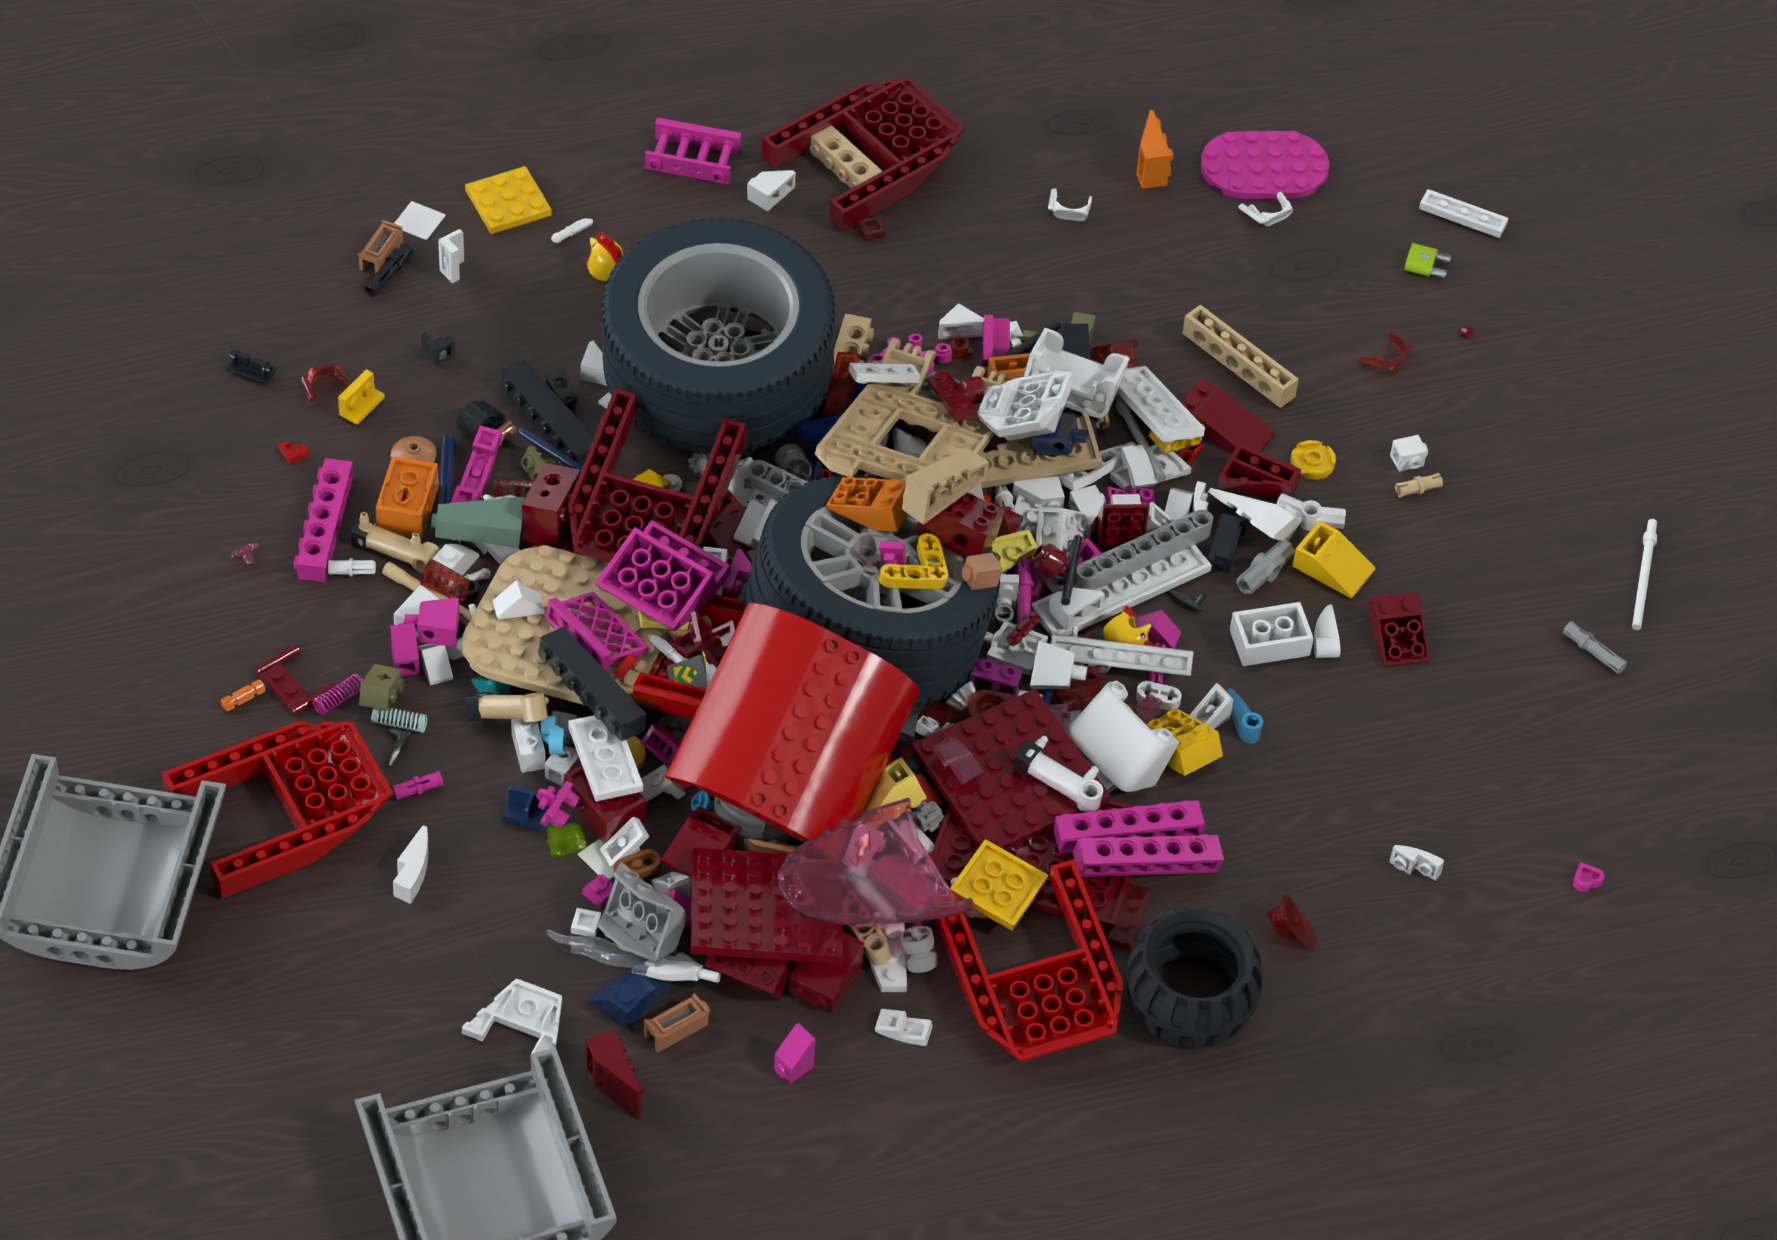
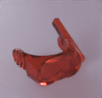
[1359,332,1413,371]
[301,363,350,402]

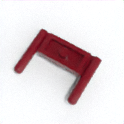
[254,644,337,716]

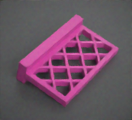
[545,591,649,672]

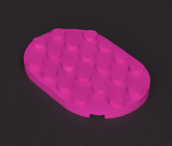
[1200,131,1329,199]

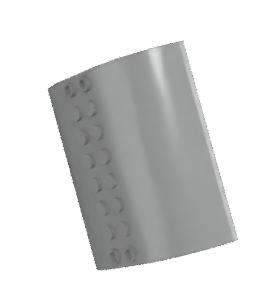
[0,754,226,970]
[355,1047,617,1240]

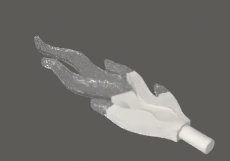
[547,930,721,983]

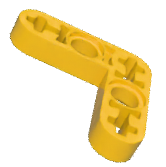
[878,534,948,589]

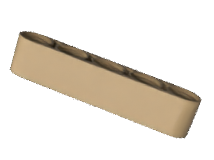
[841,878,891,966]

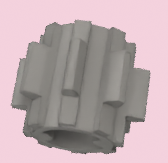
[912,801,944,832]

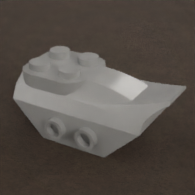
[596,862,687,962]

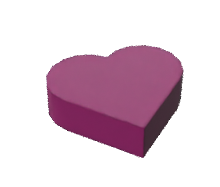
[1573,862,1605,892]

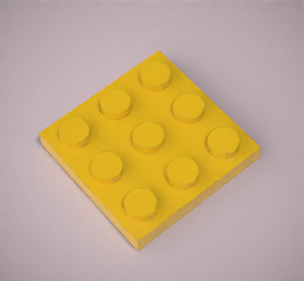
[465,166,552,234]
[948,839,1049,931]

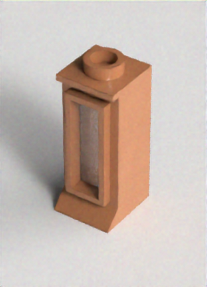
[358,220,403,274]
[644,993,710,1053]

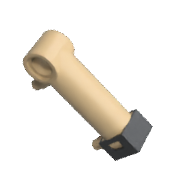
[351,512,441,575]
[465,692,549,722]

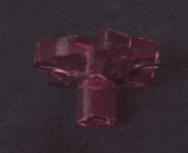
[230,541,258,565]
[1136,694,1162,723]

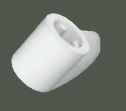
[1314,604,1340,658]

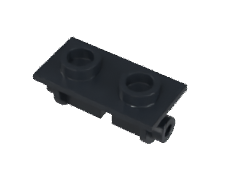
[226,350,277,385]

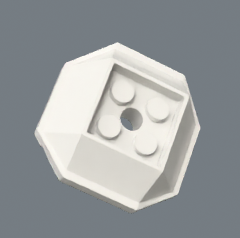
[977,370,1075,441]

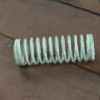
[371,708,427,733]

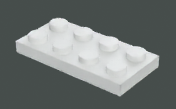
[568,716,643,801]

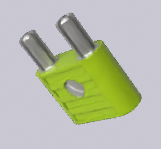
[1404,243,1451,278]

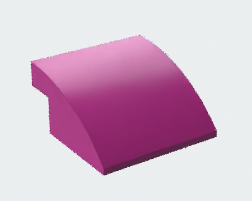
[595,520,732,631]

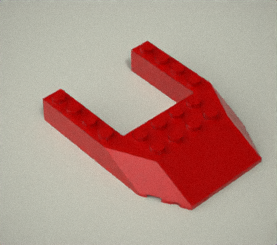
[162,721,393,898]
[933,859,1123,1062]

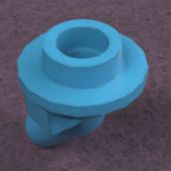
[691,791,715,812]

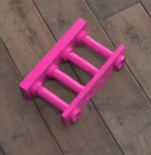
[645,118,741,184]

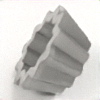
[688,452,710,480]
[946,681,978,712]

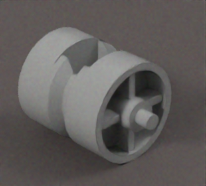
[775,444,812,481]
[900,926,938,973]

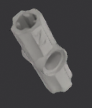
[1236,540,1295,594]

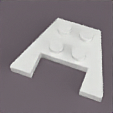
[462,979,562,1054]

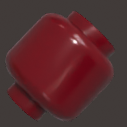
[1032,543,1068,578]

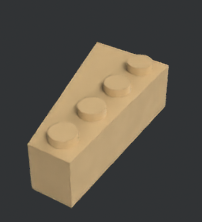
[902,447,989,525]

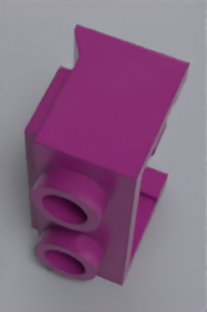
[971,658,1023,699]

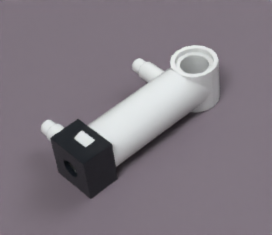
[1012,736,1103,812]

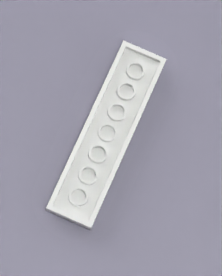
[1031,545,1212,637]

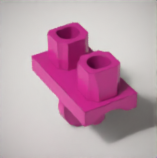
[536,781,581,828]

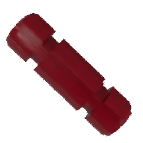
[1006,611,1041,646]

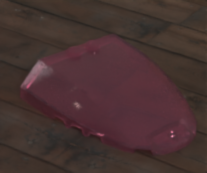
[778,798,973,927]

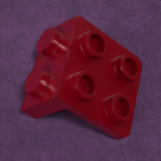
[690,610,737,669]

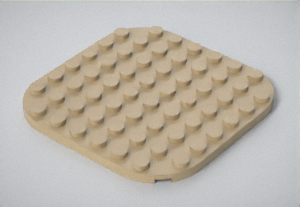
[462,545,671,705]

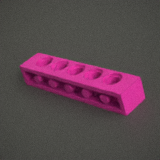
[294,458,353,583]
[1053,800,1205,854]
[1073,834,1224,877]

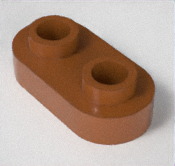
[614,849,661,879]

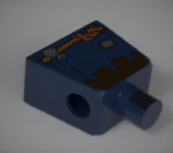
[1031,413,1089,455]

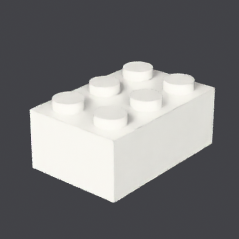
[1230,602,1314,666]

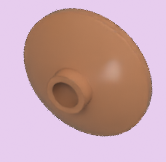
[391,436,437,463]

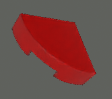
[278,442,310,464]
[614,654,641,678]

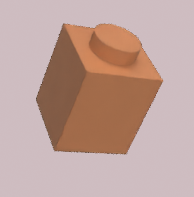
[962,553,1003,590]

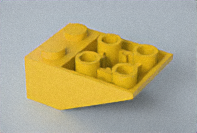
[1292,520,1376,599]
[1146,709,1223,776]

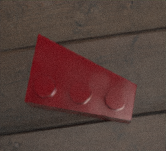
[1218,443,1301,499]

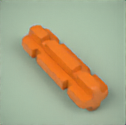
[220,679,265,711]

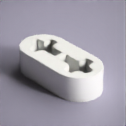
[1136,681,1181,710]

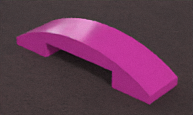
[450,426,502,503]

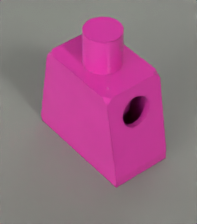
[404,598,460,647]

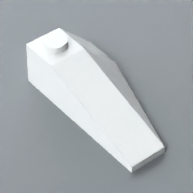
[1208,488,1302,542]

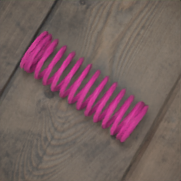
[313,673,363,716]

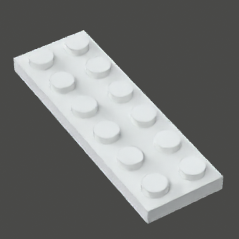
[1117,366,1205,442]

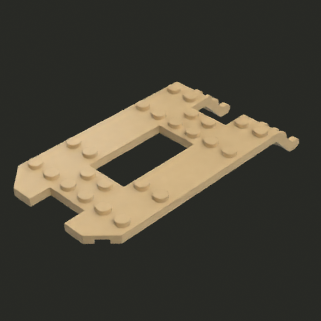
[815,338,1016,481]

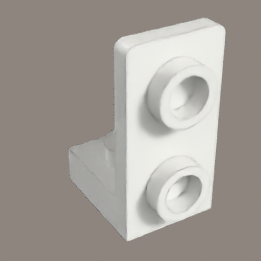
[640,764,686,801]

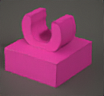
[879,540,907,565]
[582,874,613,908]

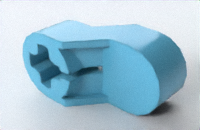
[541,716,566,755]

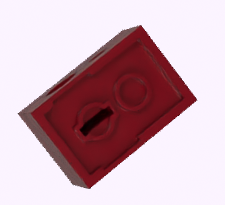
[521,463,580,548]
[914,492,1005,558]
[564,765,647,844]
[705,955,797,1000]

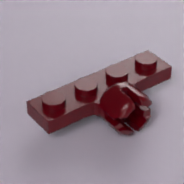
[927,372,986,422]

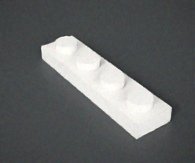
[1419,189,1509,238]

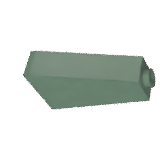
[431,497,524,547]

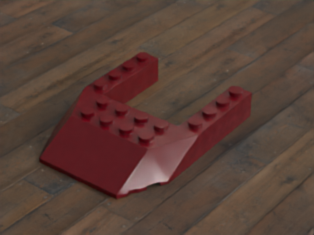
[761,77,965,231]
[568,388,748,563]

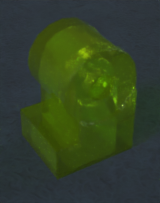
[547,823,586,857]

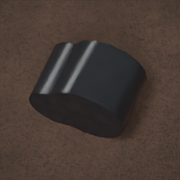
[456,400,505,440]

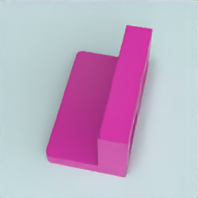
[982,315,1010,363]

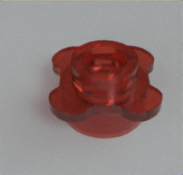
[947,336,973,358]

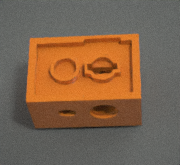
[375,456,439,540]

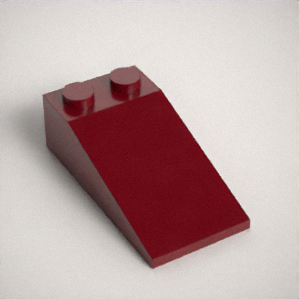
[1180,378,1275,453]

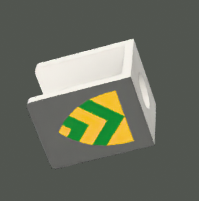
[667,655,716,689]

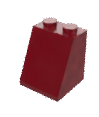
[788,932,864,1013]

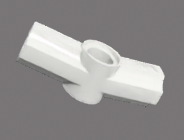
[1276,494,1346,531]

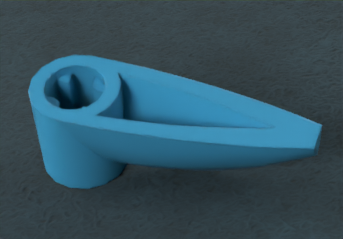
[1227,688,1263,744]

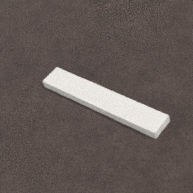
[1051,634,1194,676]

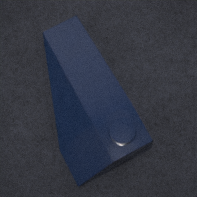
[589,951,678,1030]

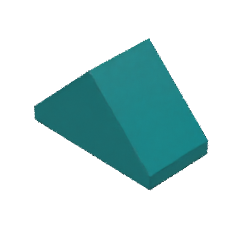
[471,675,510,695]

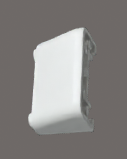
[1024,328,1130,418]
[1067,681,1179,792]

